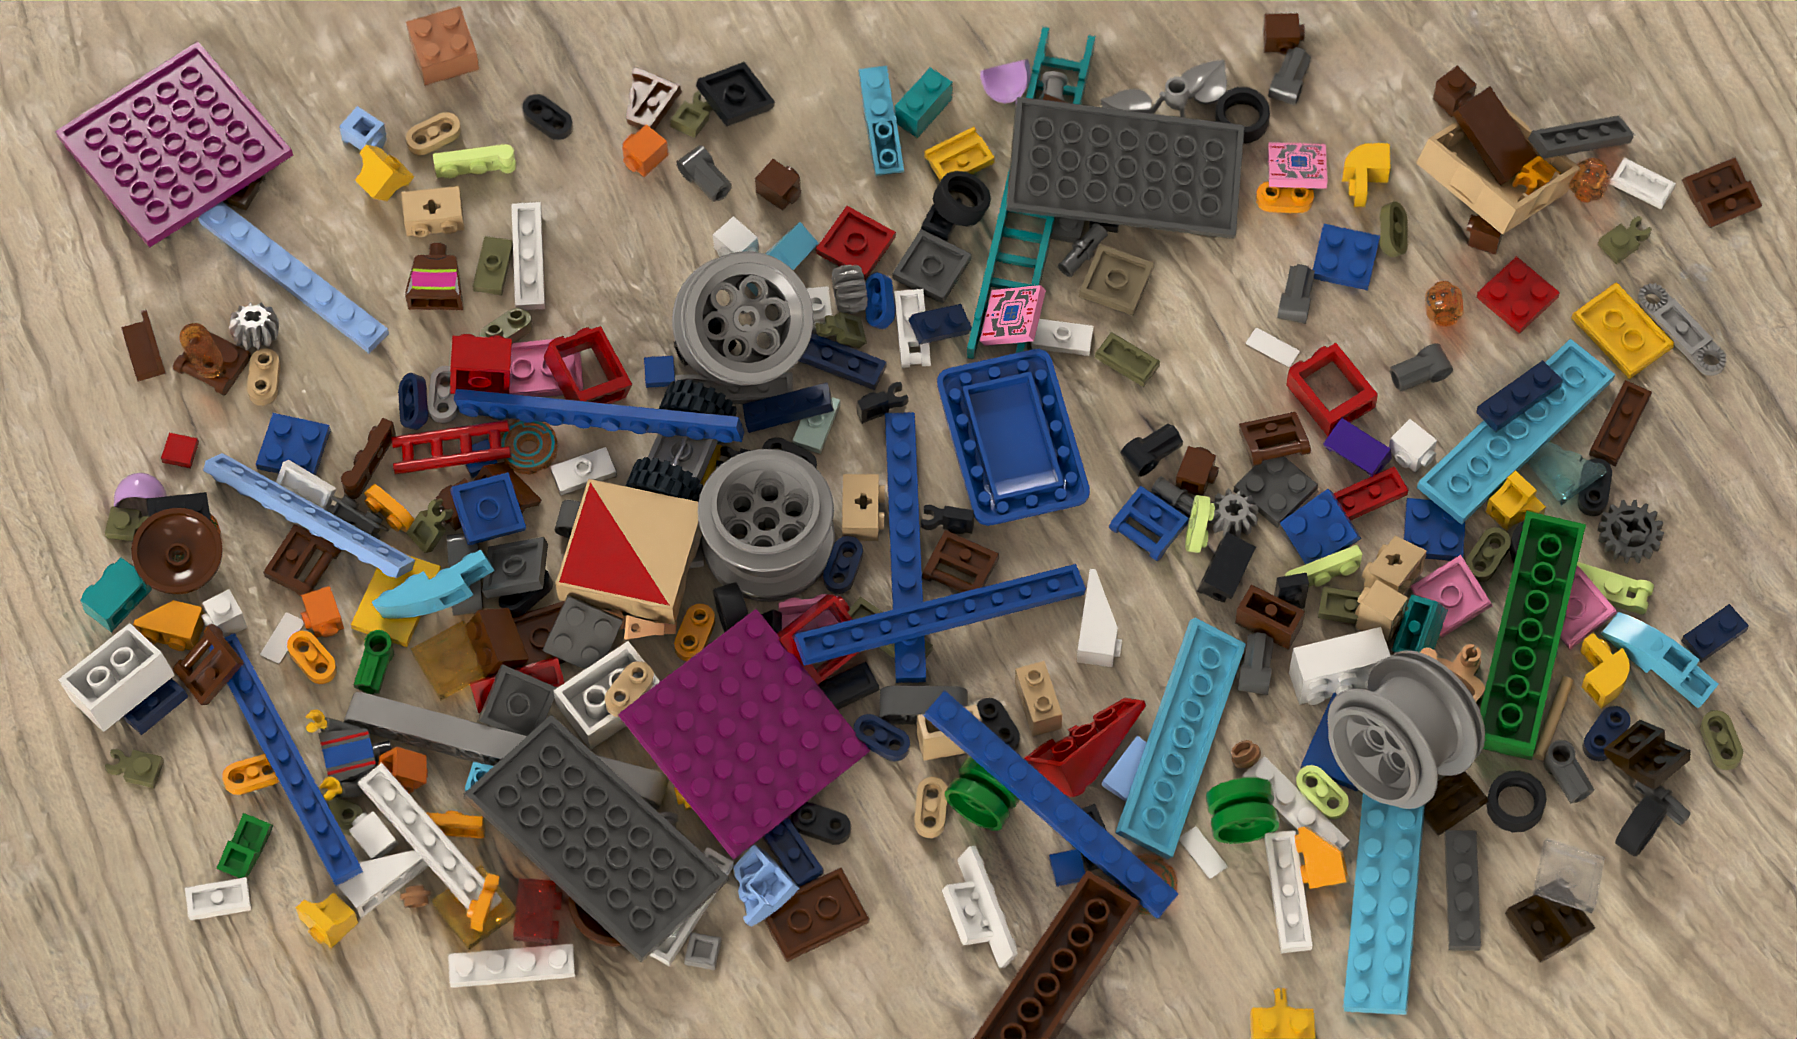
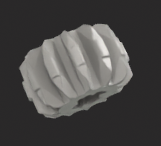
[831,265,868,314]
[229,302,280,351]
[1208,488,1258,538]

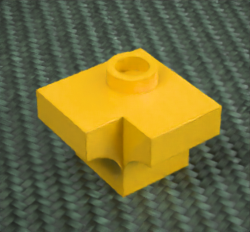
[355,144,415,201]
[1486,470,1546,531]
[296,892,358,948]

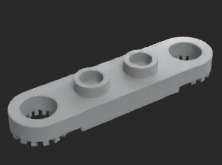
[1637,283,1727,376]

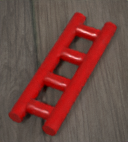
[391,420,512,475]

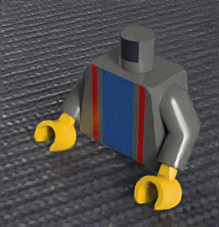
[305,709,392,801]

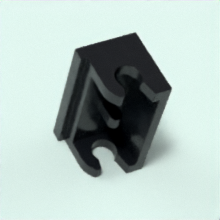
[1196,532,1256,603]

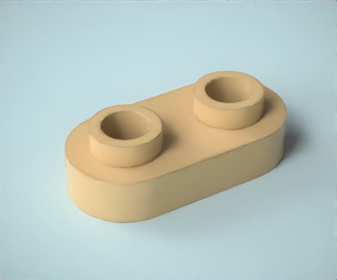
[406,112,461,155]
[247,348,280,406]
[605,661,654,717]
[915,777,947,838]

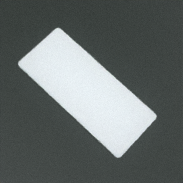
[1246,328,1300,367]
[260,612,304,664]
[1179,826,1228,879]

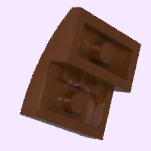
[1682,157,1762,228]

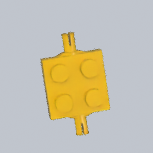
[1250,988,1315,1039]

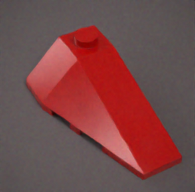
[1024,698,1146,797]

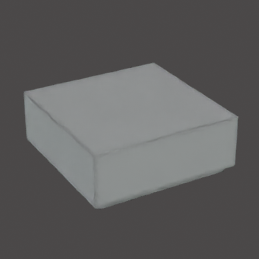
[684,932,722,970]

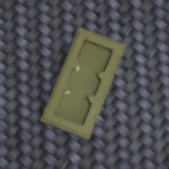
[473,236,513,295]
[1095,332,1160,387]

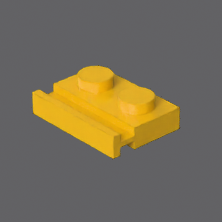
[924,126,995,181]

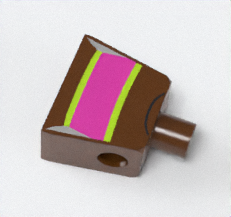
[405,243,463,310]

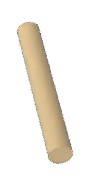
[1533,676,1574,760]

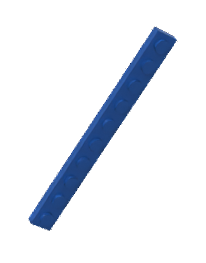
[454,389,744,443]
[885,412,926,683]
[794,564,1086,666]
[209,633,363,886]
[923,690,1179,919]

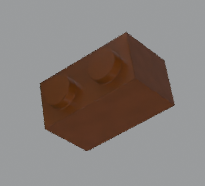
[1235,584,1305,650]
[465,608,529,677]

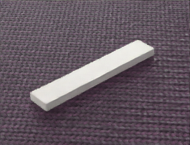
[358,763,502,911]

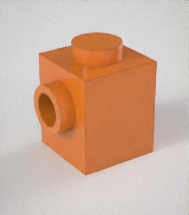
[622,124,668,177]
[301,586,344,638]
[379,747,428,793]

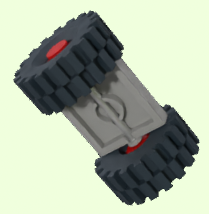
[625,379,737,502]

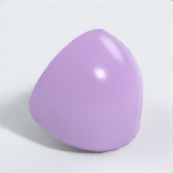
[980,59,1031,103]
[114,473,167,507]

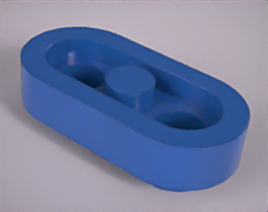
[865,272,895,329]

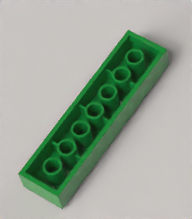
[1480,511,1586,761]

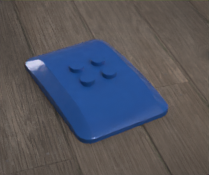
[937,349,1090,526]

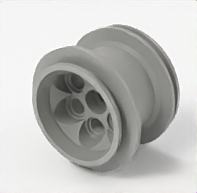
[672,251,813,387]
[698,449,835,602]
[1328,651,1485,809]

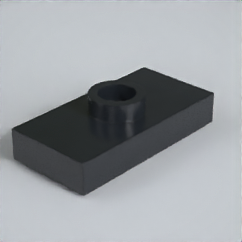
[818,661,880,710]

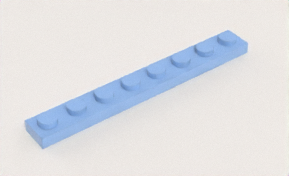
[198,202,389,354]
[203,453,415,578]

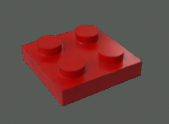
[816,206,896,281]
[1476,256,1560,334]

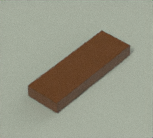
[1589,380,1652,467]

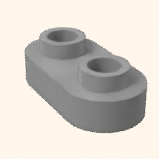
[428,366,458,423]

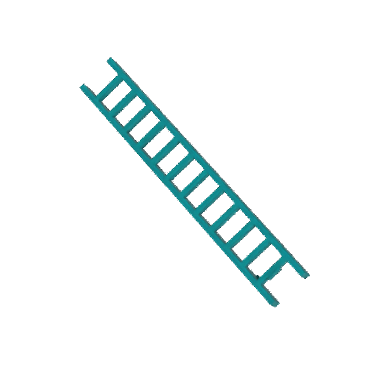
[967,27,1095,359]

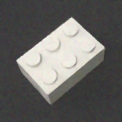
[58,623,175,732]
[1289,627,1390,705]
[553,641,660,750]

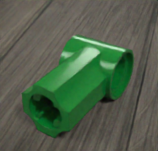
[354,630,394,695]

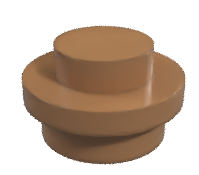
[1231,740,1261,768]
[400,885,431,908]

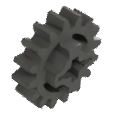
[1597,500,1664,564]

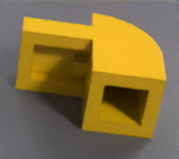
[1342,143,1390,207]
[1580,633,1630,709]

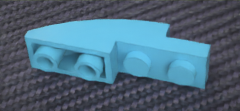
[858,65,904,176]
[372,550,495,619]
[1600,612,1718,708]

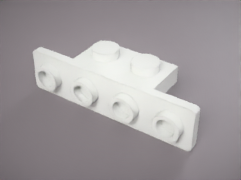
[942,846,1018,968]

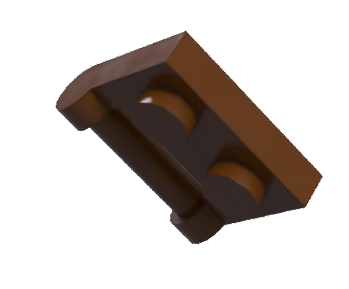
[173,328,251,396]
[1239,411,1311,466]
[263,524,341,597]
[922,530,999,592]
[173,624,244,705]

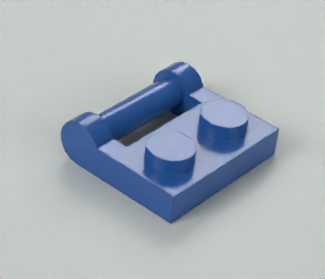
[1109,486,1189,561]

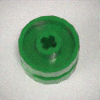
[944,756,1020,831]
[1206,777,1280,844]

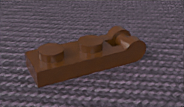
[341,418,396,499]

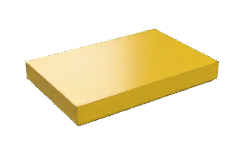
[1571,282,1675,379]
[351,555,442,647]

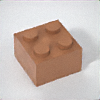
[406,6,479,85]

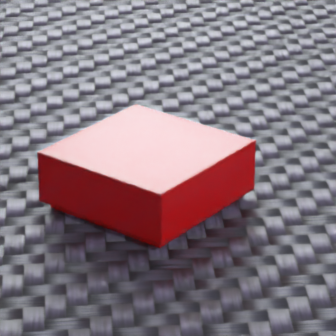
[161,432,199,468]

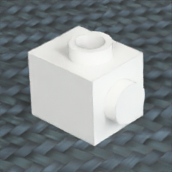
[713,216,759,257]
[806,286,832,334]
[1389,419,1437,472]
[201,589,247,638]
[349,811,399,860]

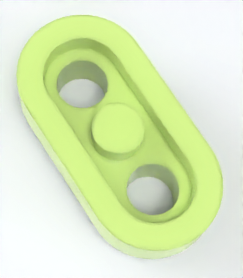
[1185,495,1215,553]
[1296,765,1349,819]

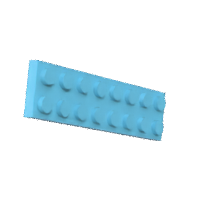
[1417,339,1615,525]
[1115,618,1246,860]
[1343,793,1425,1015]

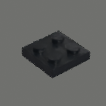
[696,62,775,127]

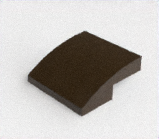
[1604,720,1690,790]
[1505,879,1596,963]

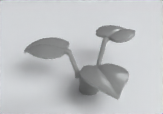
[1101,60,1227,118]

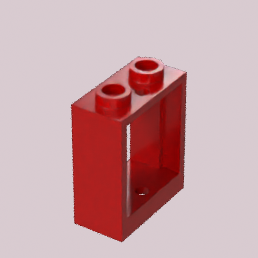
[543,326,632,404]
[1286,342,1378,436]
[777,594,859,685]

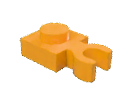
[1512,155,1561,195]
[467,873,500,932]

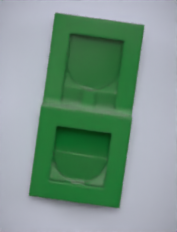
[216,813,274,878]

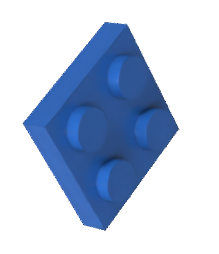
[1313,224,1380,290]
[256,413,331,476]
[450,472,526,546]
[1280,489,1362,565]
[1403,498,1465,561]

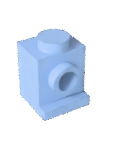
[339,106,386,150]

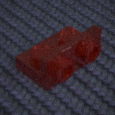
[513,878,562,946]

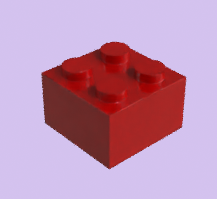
[450,334,512,394]

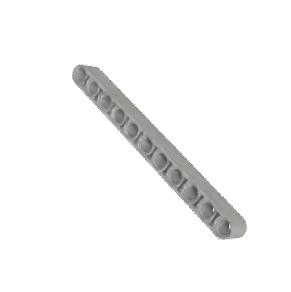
[344,692,669,809]

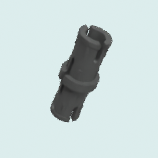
[1058,223,1108,277]

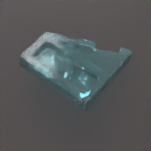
[1527,442,1607,506]

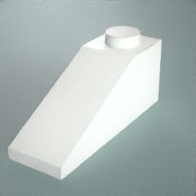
[1077,569,1122,667]
[336,850,429,919]

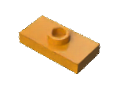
[426,811,486,839]

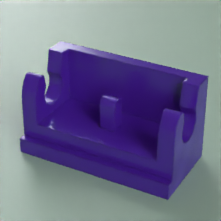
[1323,418,1392,477]

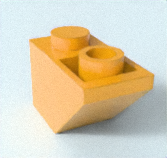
[133,600,205,651]
[1295,826,1349,889]

